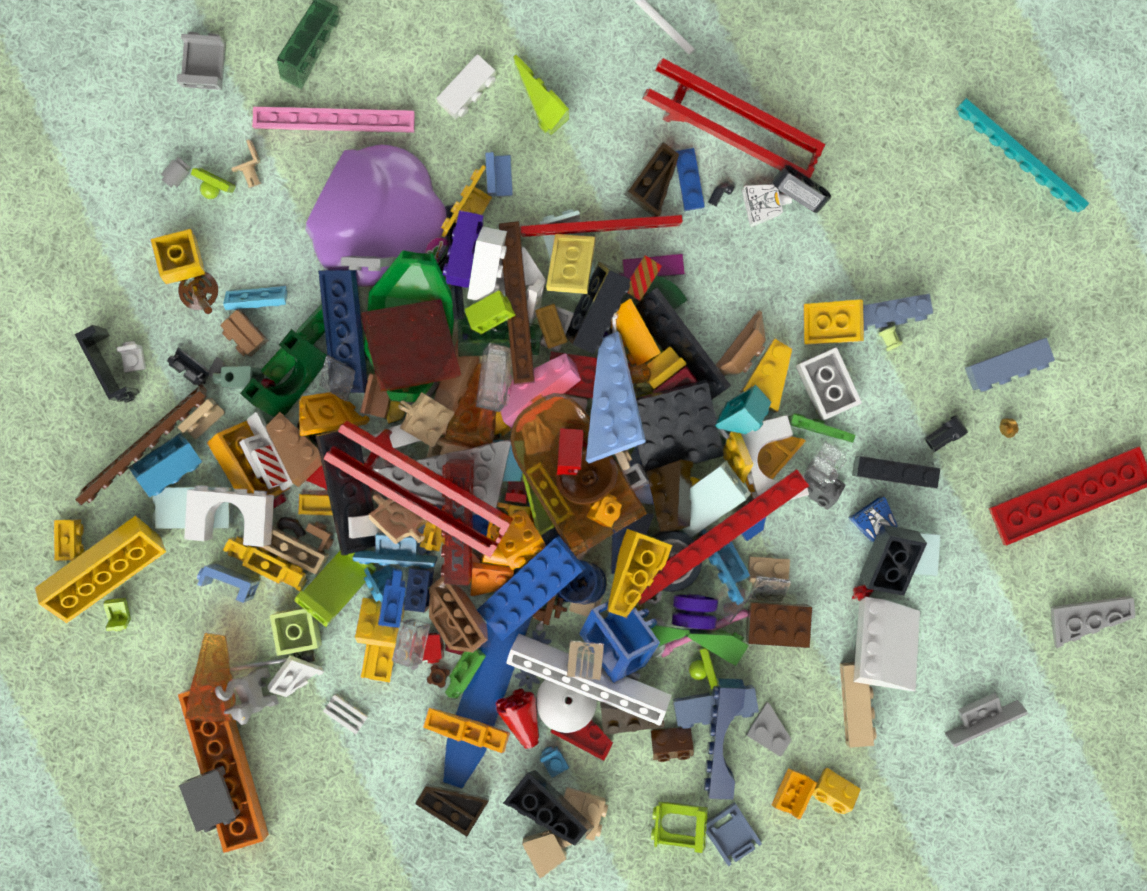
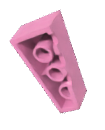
[494,353,581,431]

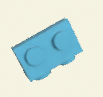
[364,565,406,602]

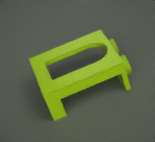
[651,802,708,853]

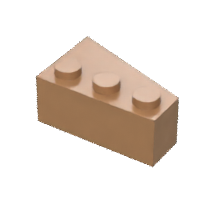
[265,412,322,487]

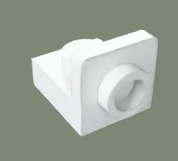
[117,341,146,373]

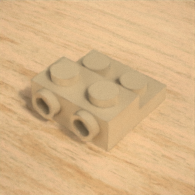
[564,787,608,841]

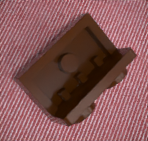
[650,727,694,762]

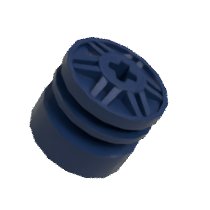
[559,560,607,605]

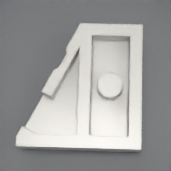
[267,656,324,697]

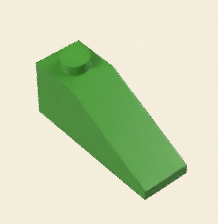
[683,628,749,666]

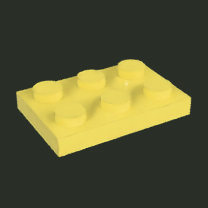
[546,234,596,294]

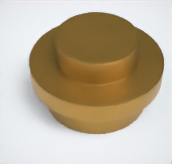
[999,418,1019,438]

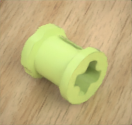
[878,326,903,351]

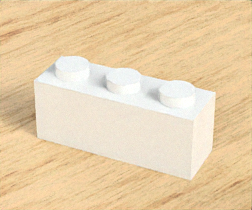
[436,54,496,119]

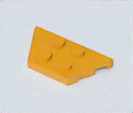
[299,392,370,436]
[745,436,806,498]

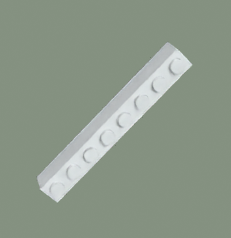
[507,634,672,725]

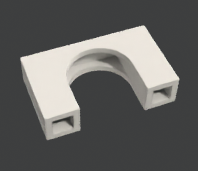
[741,415,809,500]
[184,485,274,547]

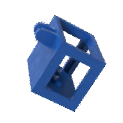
[579,601,660,683]

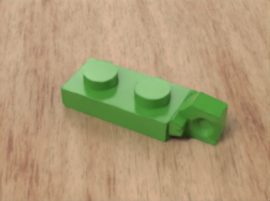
[445,648,486,699]

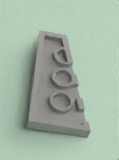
[1050,596,1135,648]

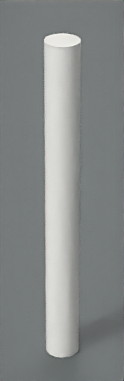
[634,0,695,55]

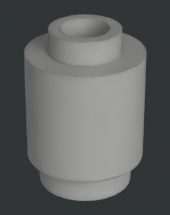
[161,157,191,188]

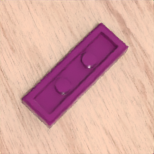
[622,254,685,279]

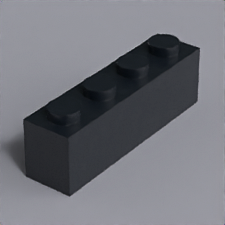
[852,456,941,489]

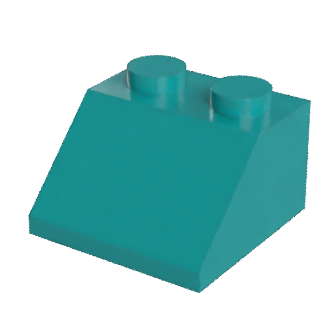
[715,385,771,434]

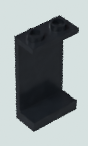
[74,325,140,403]

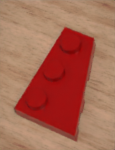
[550,697,613,761]

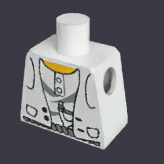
[742,184,792,227]

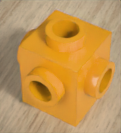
[586,494,622,527]

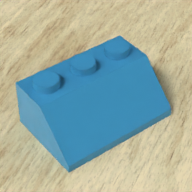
[129,433,202,497]

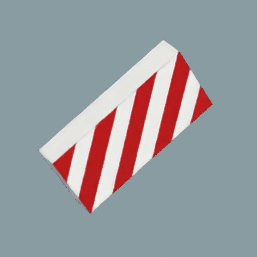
[251,445,288,489]

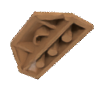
[716,310,766,376]
[429,575,488,652]

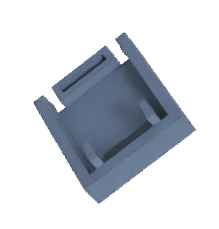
[706,802,762,867]

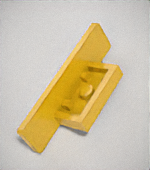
[441,165,492,238]

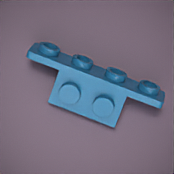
[698,529,750,605]
[353,532,437,569]

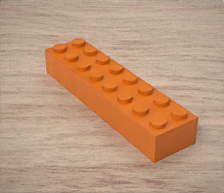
[178,679,269,853]

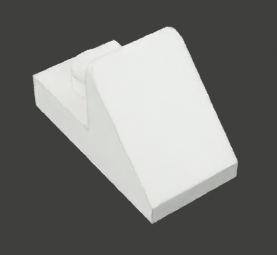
[526,279,545,324]

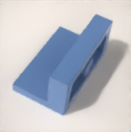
[485,152,513,197]

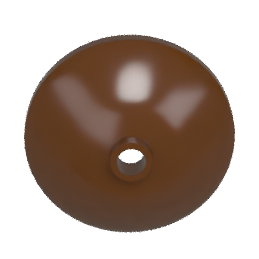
[556,446,618,505]

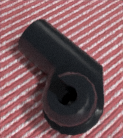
[708,181,735,207]
[277,516,307,539]

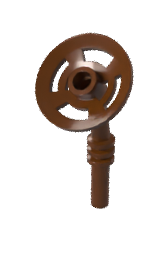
[178,272,218,314]

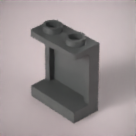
[179,766,240,832]

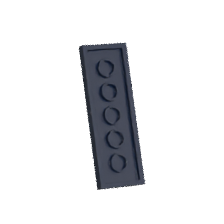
[318,269,368,393]

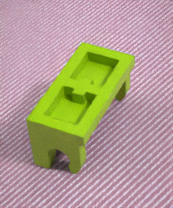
[464,290,515,334]

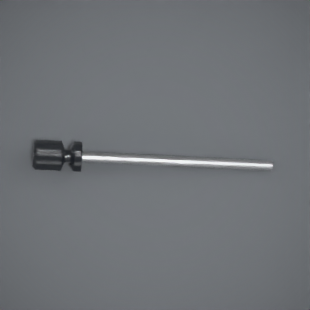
[219,650,316,673]

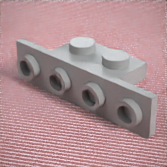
[945,693,1028,747]

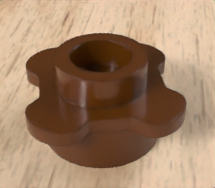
[427,665,450,688]

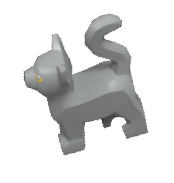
[215,667,279,725]

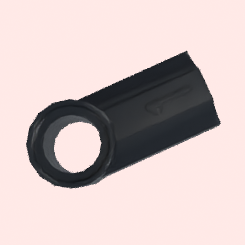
[924,415,968,452]

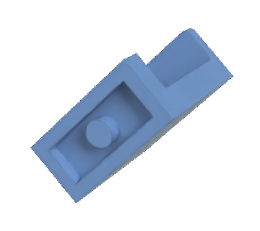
[197,563,260,603]

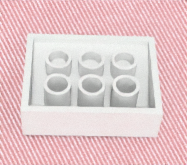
[853,597,920,691]

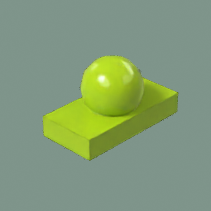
[190,168,236,199]
[689,646,717,689]

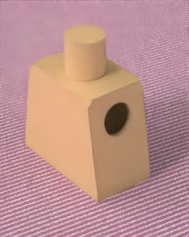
[522,830,572,878]

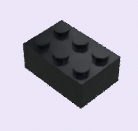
[860,524,927,596]

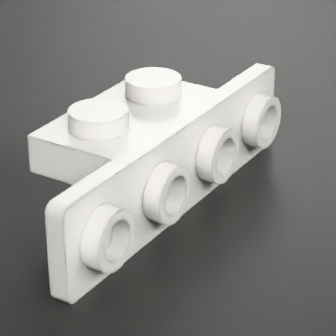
[239,411,294,491]

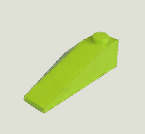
[513,55,569,135]

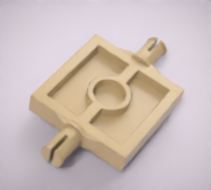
[398,392,455,447]
[369,493,427,544]

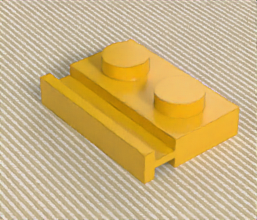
[361,644,396,683]

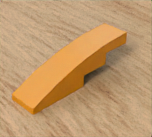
[423,708,510,753]

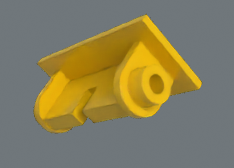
[419,510,450,552]

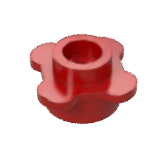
[852,585,874,601]

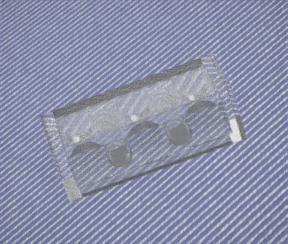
[476,343,512,412]

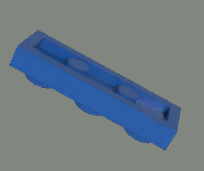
[676,148,705,212]

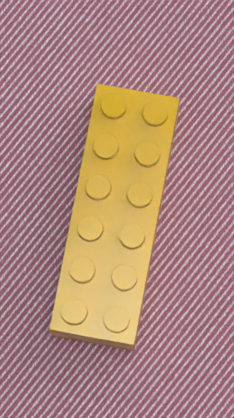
[35,515,166,623]

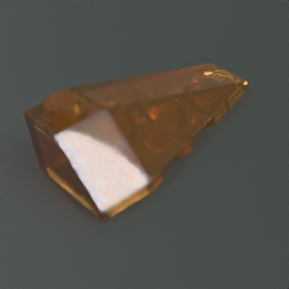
[445,362,496,447]
[185,633,236,722]

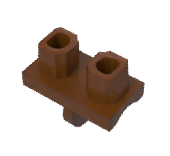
[533,595,568,625]

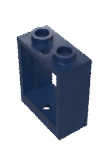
[404,566,435,613]

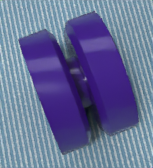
[671,594,718,629]

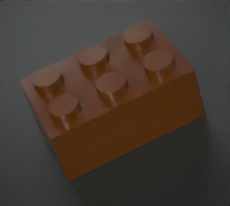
[746,601,812,648]

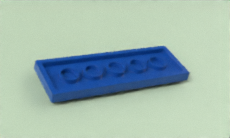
[477,536,586,641]

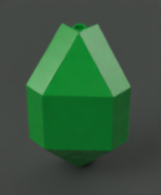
[364,250,454,402]

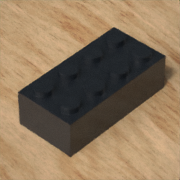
[565,261,631,354]

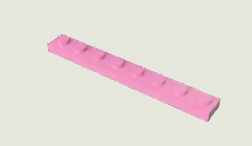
[252,107,415,133]

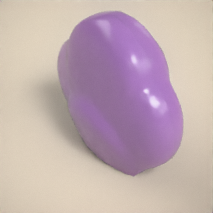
[305,145,447,287]

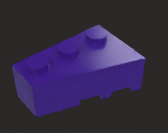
[443,210,484,288]

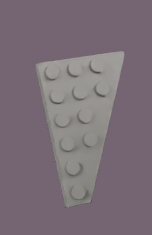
[378,440,512,515]

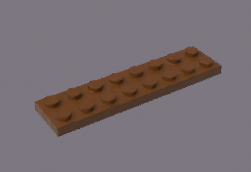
[75,384,207,505]

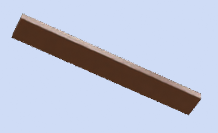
[499,221,535,385]

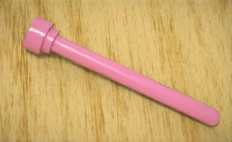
[661,609,748,658]

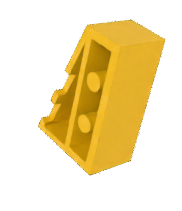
[741,339,792,413]

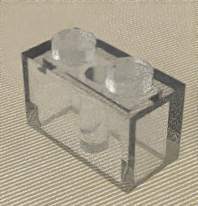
[392,618,430,667]

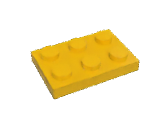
[804,299,864,345]

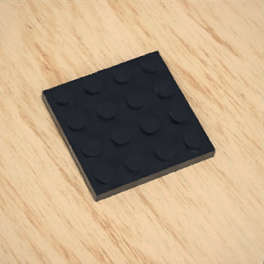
[636,379,724,474]

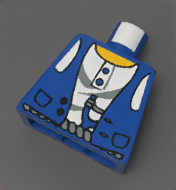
[848,496,898,542]

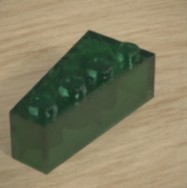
[277,0,340,89]
[457,313,540,357]

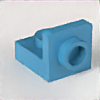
[540,746,569,778]

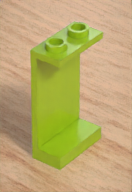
[295,551,376,627]

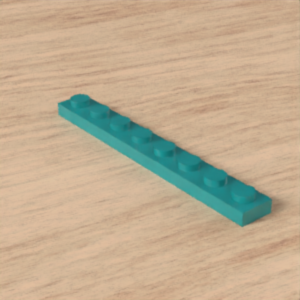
[956,98,1089,213]

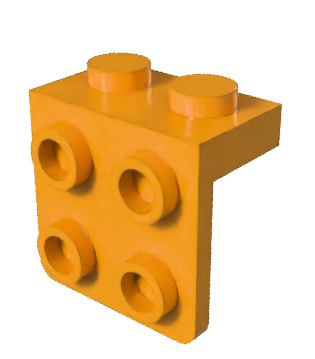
[489,510,546,570]

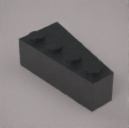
[503,770,594,846]

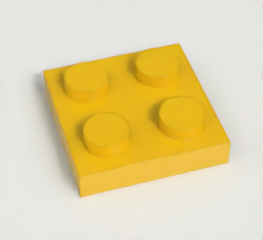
[723,431,753,483]

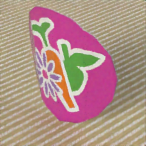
[425,238,448,264]

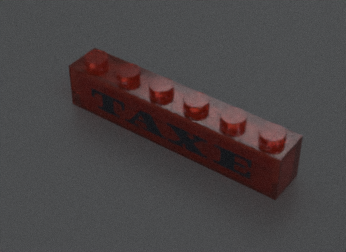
[441,459,474,585]

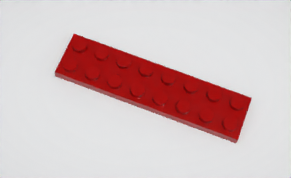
[988,446,1147,546]

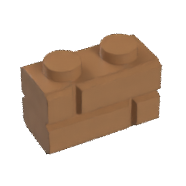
[220,309,269,357]

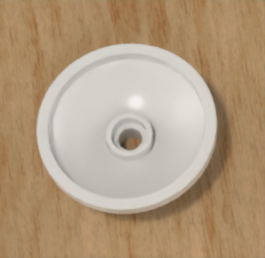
[536,679,597,733]

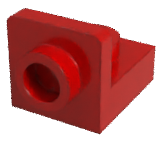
[505,481,527,503]

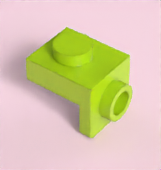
[103,598,131,631]

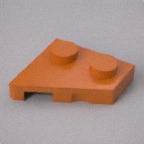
[470,563,514,596]

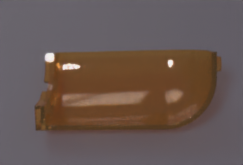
[511,393,647,556]

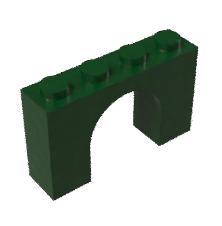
[240,329,328,417]

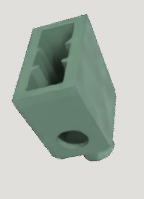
[213,366,264,389]

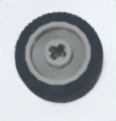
[651,531,702,592]

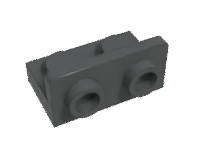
[804,462,846,510]

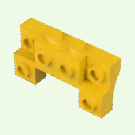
[223,536,307,591]

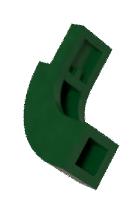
[620,276,688,309]

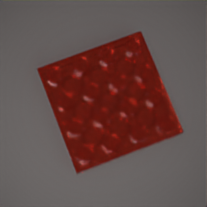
[361,299,461,392]

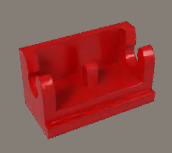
[557,428,583,475]

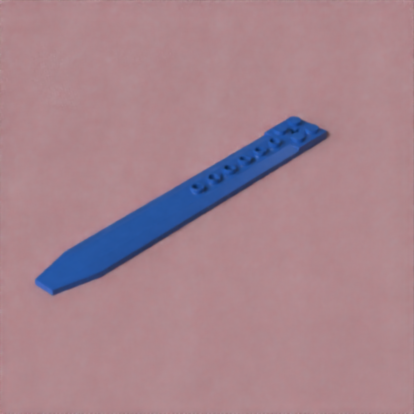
[443,476,569,789]

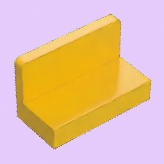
[639,347,686,390]

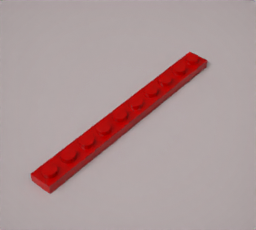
[638,469,809,606]

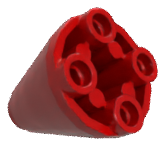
[495,688,539,749]

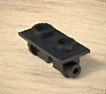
[167,347,210,386]

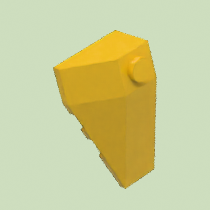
[607,529,672,618]

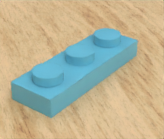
[223,286,287,310]

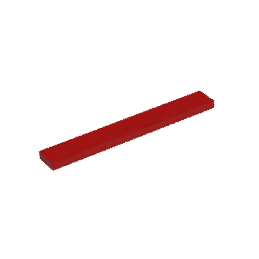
[520,215,683,237]

